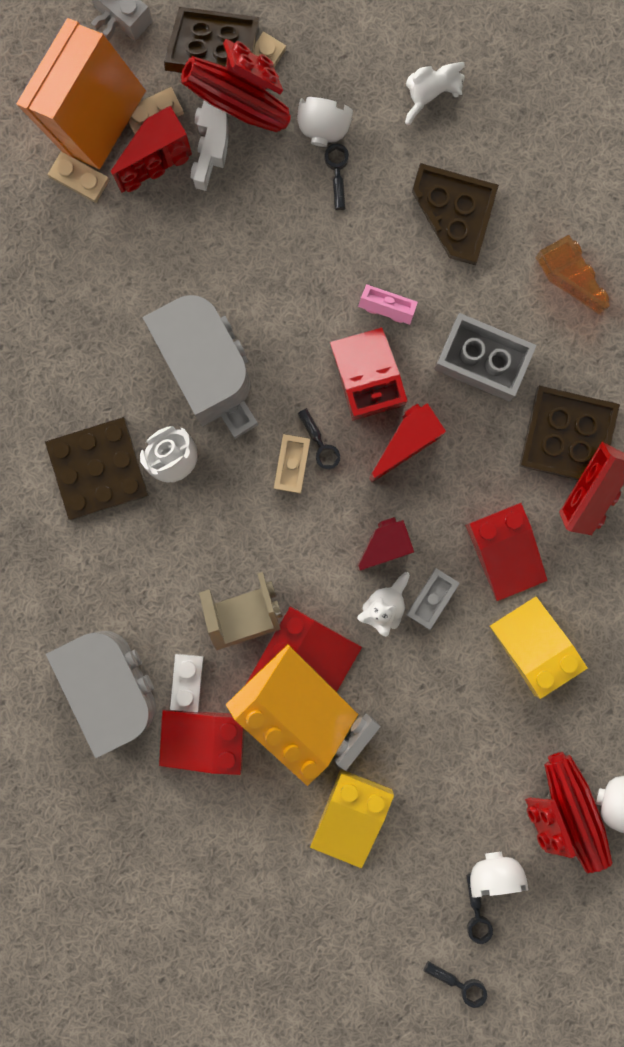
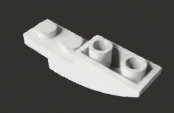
[191,101,228,191]

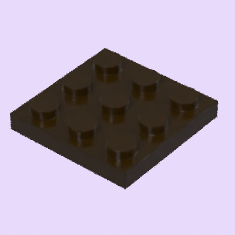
[164,7,259,73]
[519,385,620,480]
[45,417,149,521]

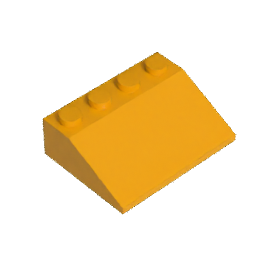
[226,645,359,786]

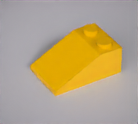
[490,596,588,699]
[310,769,394,868]

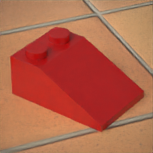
[369,403,446,483]
[465,503,548,601]
[159,710,245,775]

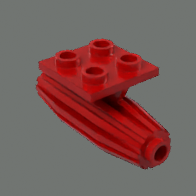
[181,39,291,133]
[525,752,613,873]

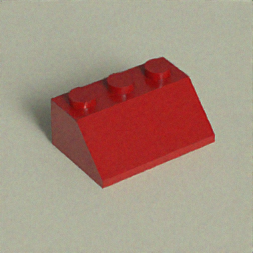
[559,442,624,536]

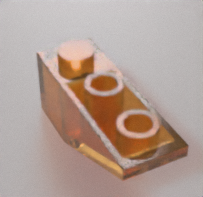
[535,235,610,314]

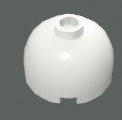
[297,97,353,147]
[140,426,198,483]
[596,776,624,833]
[470,852,528,897]

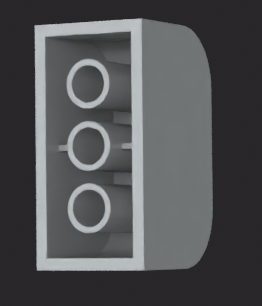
[142,295,250,427]
[46,631,156,759]

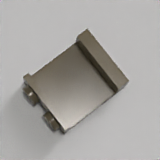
[199,572,283,651]

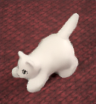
[405,62,465,126]
[357,572,410,637]

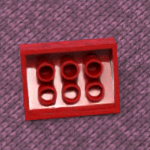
[245,606,362,692]

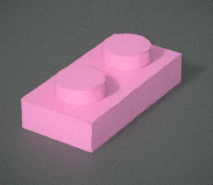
[358,284,418,324]

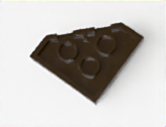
[412,163,499,266]

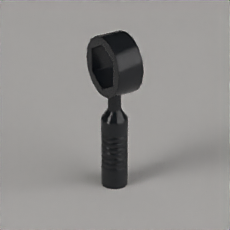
[324,143,349,210]
[298,408,340,470]
[466,874,493,944]
[423,961,487,1008]

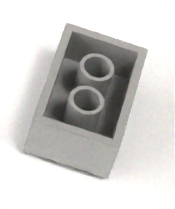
[434,313,537,402]

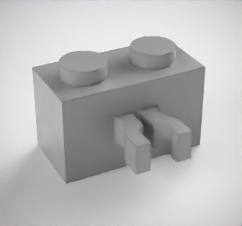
[91,0,152,41]

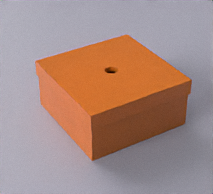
[16,18,146,169]

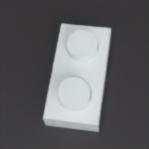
[170,654,204,713]

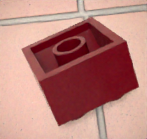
[356,517,414,571]

